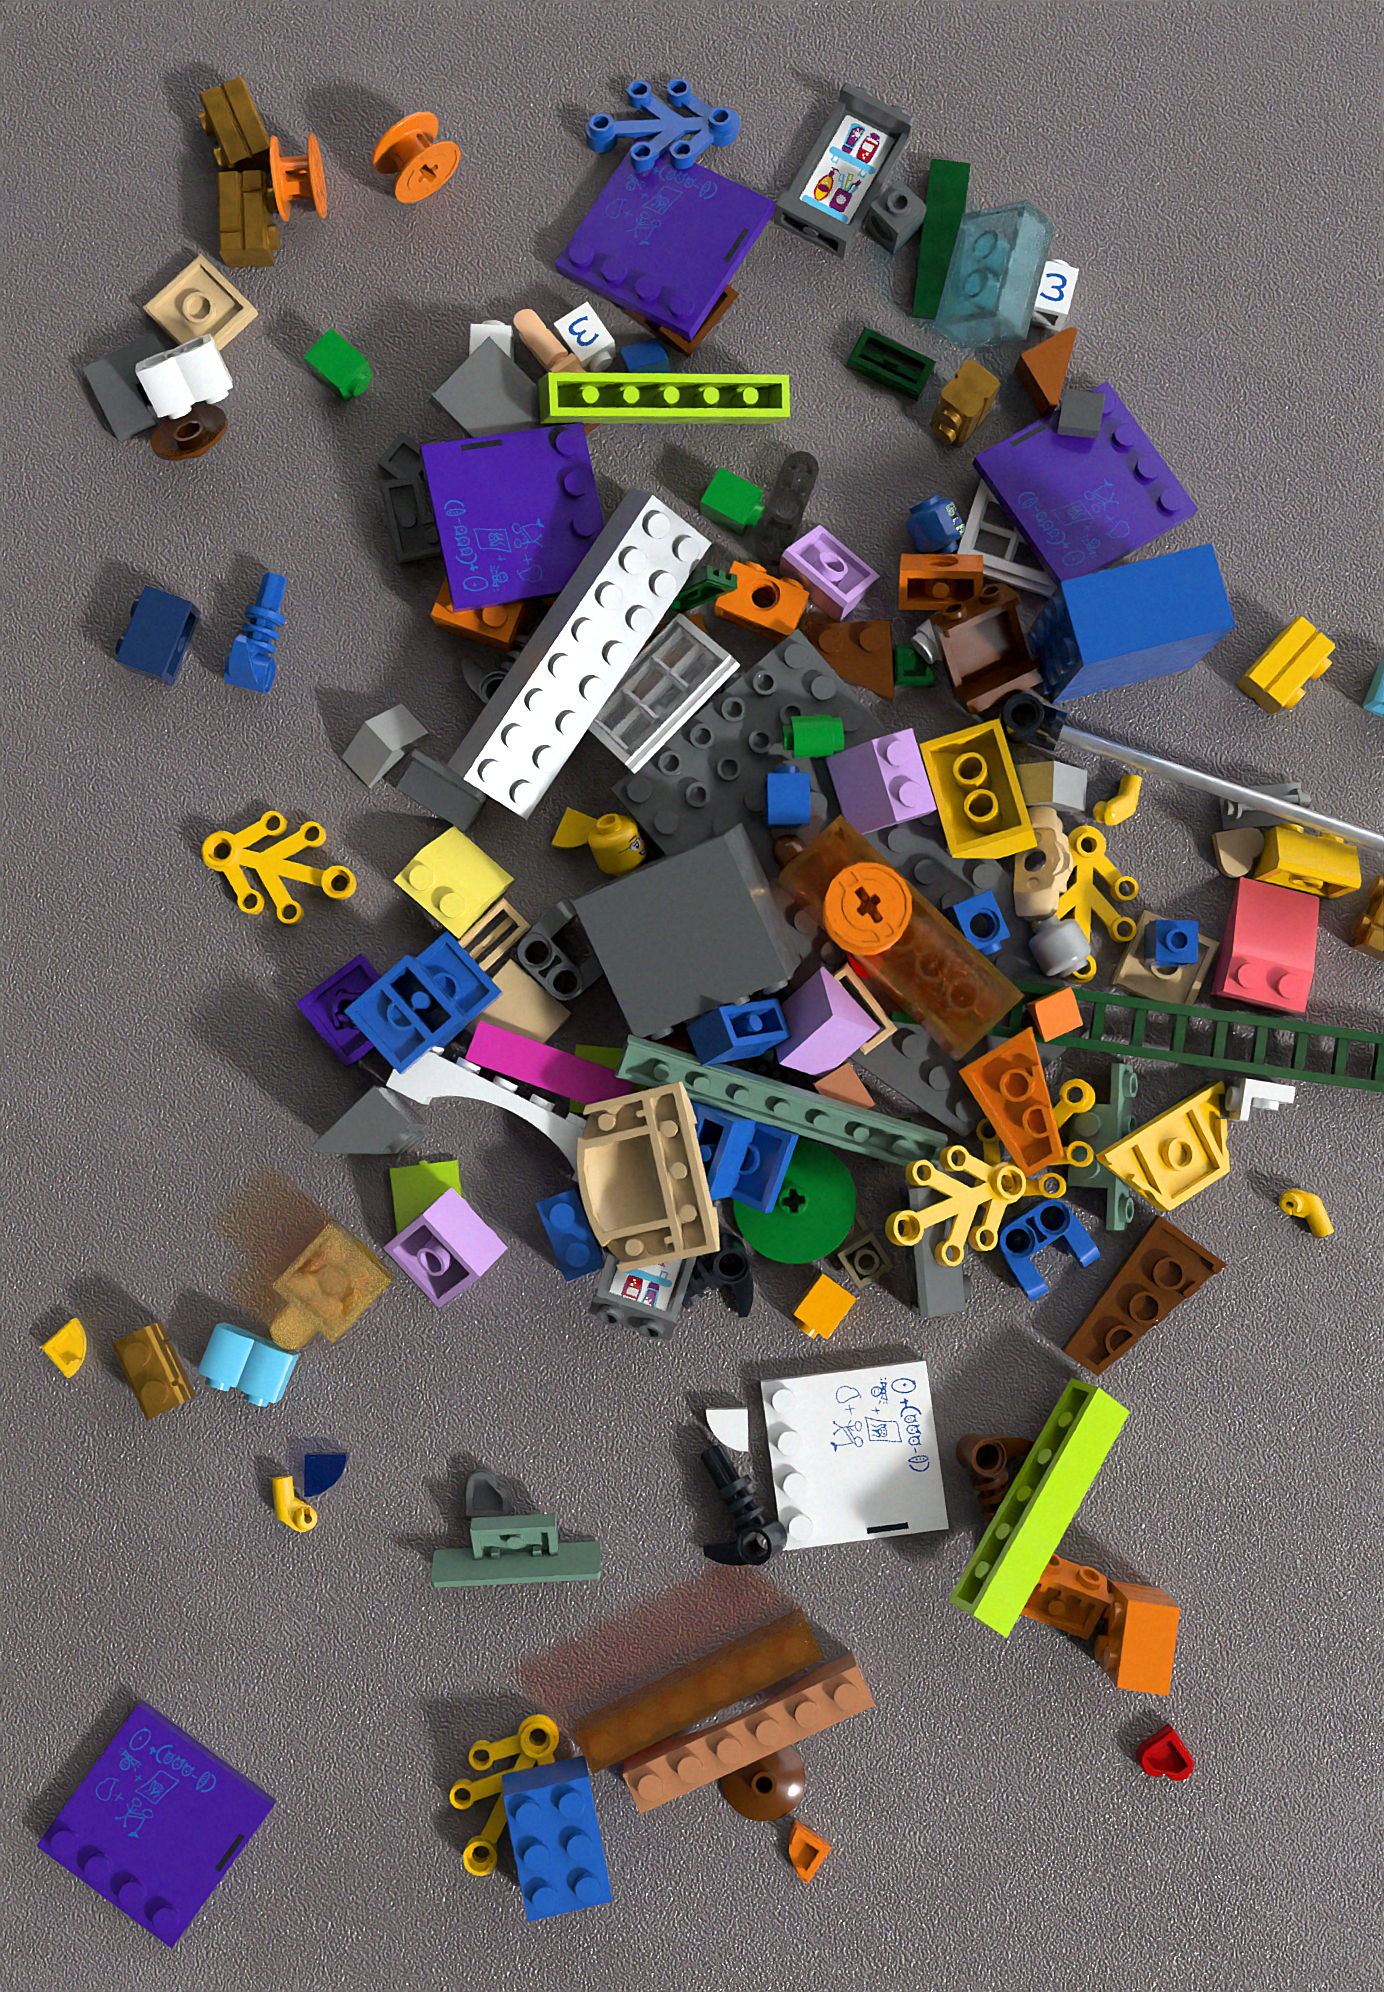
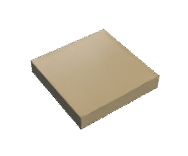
[143,254,258,351]
[1109,910,1220,1006]
[465,959,572,1044]

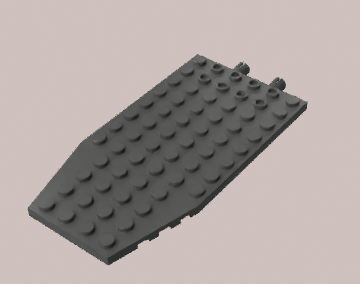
[610,629,1088,1138]

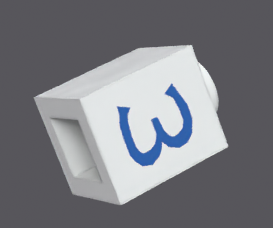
[1022,259,1079,331]
[554,302,616,373]

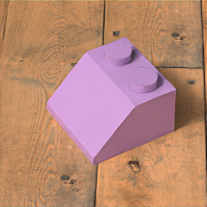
[825,728,937,838]
[383,1187,507,1308]

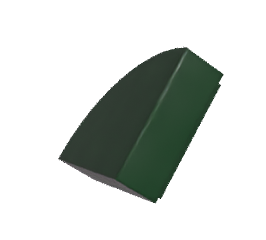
[893,645,936,688]

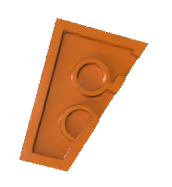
[958,1026,1064,1178]

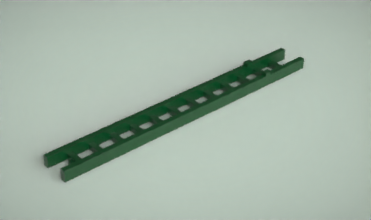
[889,963,1384,1093]

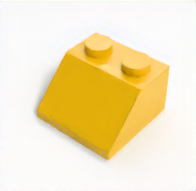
[1253,823,1362,899]

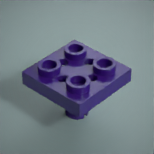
[296,953,381,1069]

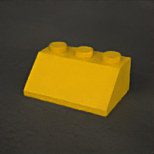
[919,718,1038,859]

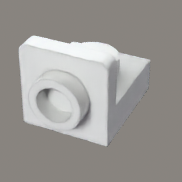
[1225,1079,1296,1121]

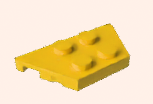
[1096,1080,1230,1211]

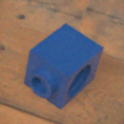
[764,766,811,829]
[945,890,1010,958]
[1144,919,1198,967]

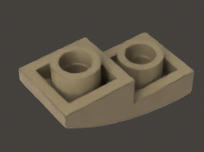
[834,1210,894,1289]

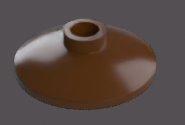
[150,405,228,461]
[721,1745,805,1822]

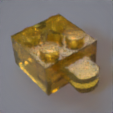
[270,1221,398,1350]

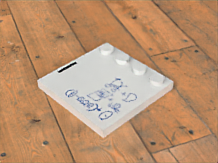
[760,1359,949,1551]

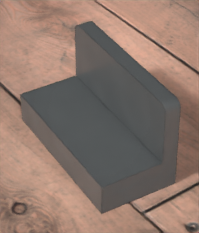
[395,748,487,834]

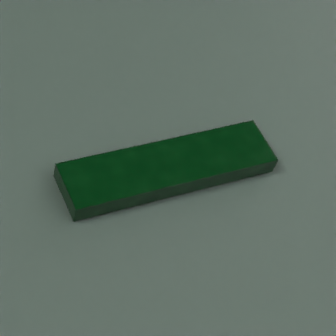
[911,158,971,322]

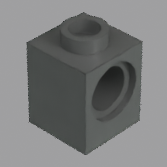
[866,179,927,255]

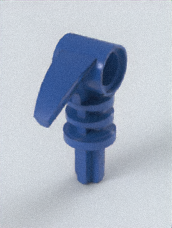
[224,572,287,694]

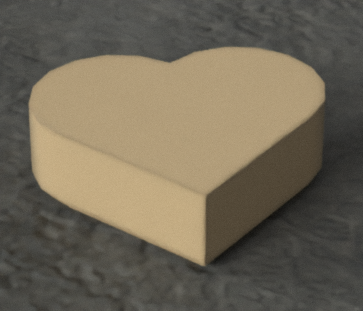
[1212,827,1265,878]

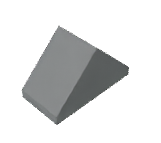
[341,704,430,788]
[1014,761,1087,812]

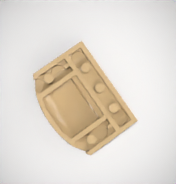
[577,1082,720,1272]

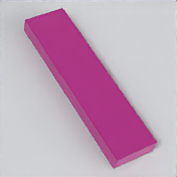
[465,1021,633,1105]

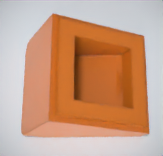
[1027,986,1083,1042]

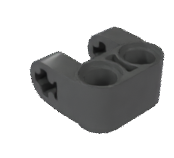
[517,898,606,1003]

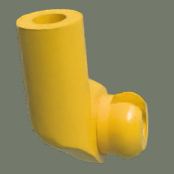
[1093,774,1142,826]
[1279,1188,1334,1238]
[271,1475,317,1532]

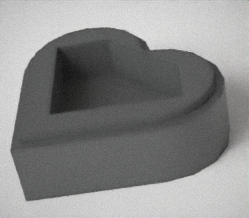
[463,1467,514,1518]

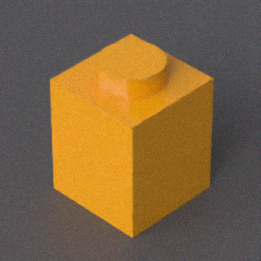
[791,1271,857,1339]

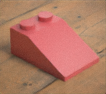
[1210,877,1320,1015]

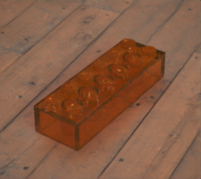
[778,815,1024,1062]

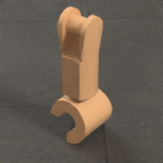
[514,309,587,373]

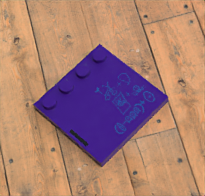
[555,137,775,341]
[972,381,1198,587]
[419,422,605,613]
[36,1701,277,1948]

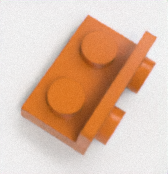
[1020,1553,1108,1640]

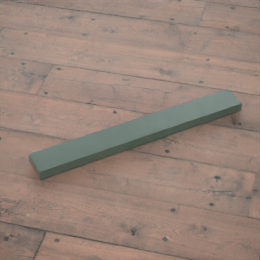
[615,1034,948,1173]

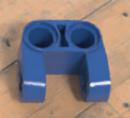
[995,1198,1101,1302]

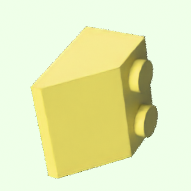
[393,826,515,939]

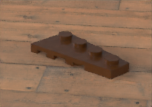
[1061,1215,1227,1376]

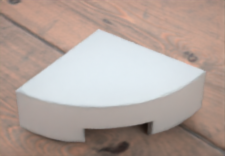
[706,1407,748,1452]

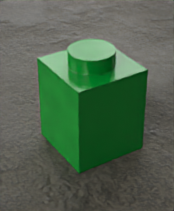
[303,328,373,403]
[700,466,765,537]

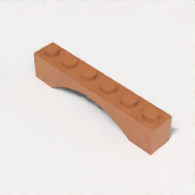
[623,1652,875,1814]

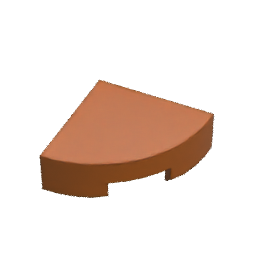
[788,1819,831,1884]

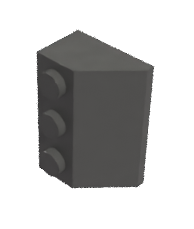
[311,1086,428,1154]
[899,1185,971,1318]

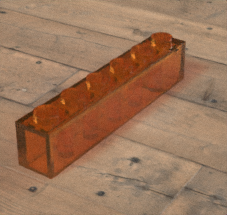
[574,1607,824,1774]

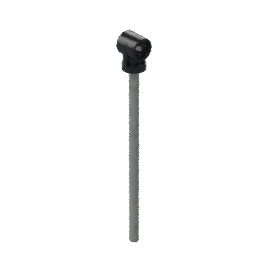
[1000,693,1384,853]

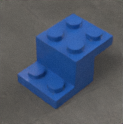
[344,931,503,1075]
[690,1100,799,1213]

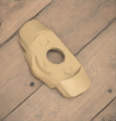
[1013,805,1073,922]

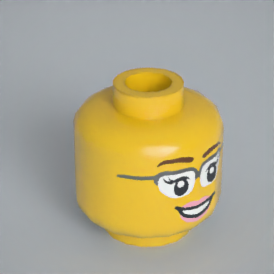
[587,813,647,876]

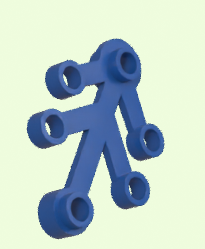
[585,78,740,171]

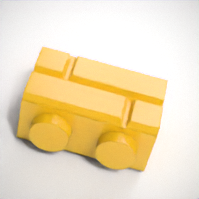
[1236,615,1335,714]

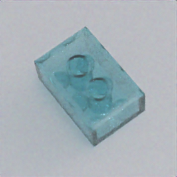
[934,200,1055,349]

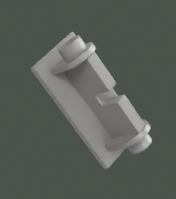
[1219,782,1311,830]

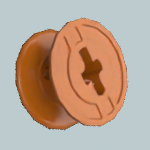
[371,111,461,203]
[270,133,327,222]
[822,863,912,955]

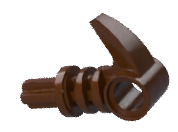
[956,1433,1035,1523]

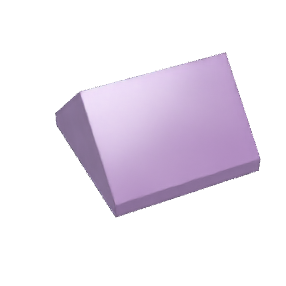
[779,525,881,622]
[775,967,880,1078]

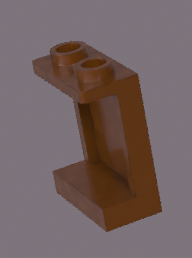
[929,582,1044,716]

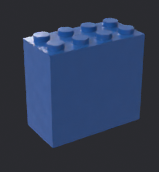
[1027,543,1235,704]

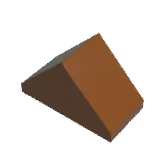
[1014,327,1078,418]

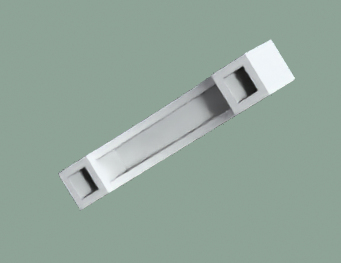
[386,1046,587,1183]

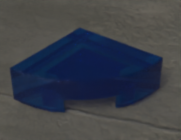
[304,1452,349,1497]

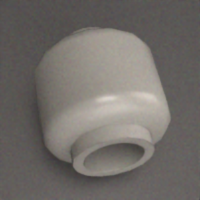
[1028,915,1092,980]

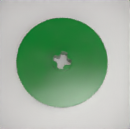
[733,1139,857,1264]

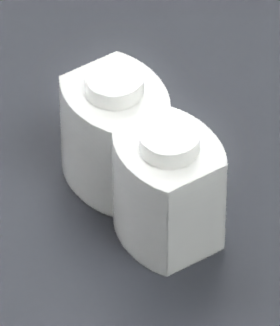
[135,334,233,419]

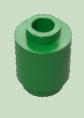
[781,713,844,759]

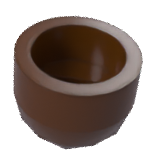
[772,834,810,871]

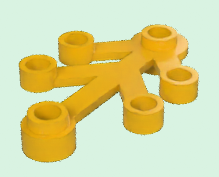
[201,811,357,925]
[1031,826,1139,985]
[974,1079,1095,1209]
[885,1145,1026,1266]
[449,1714,559,1876]

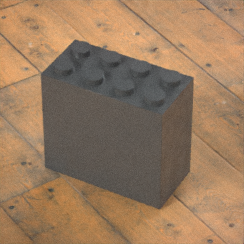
[572,823,803,1041]

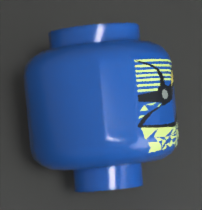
[905,494,965,554]

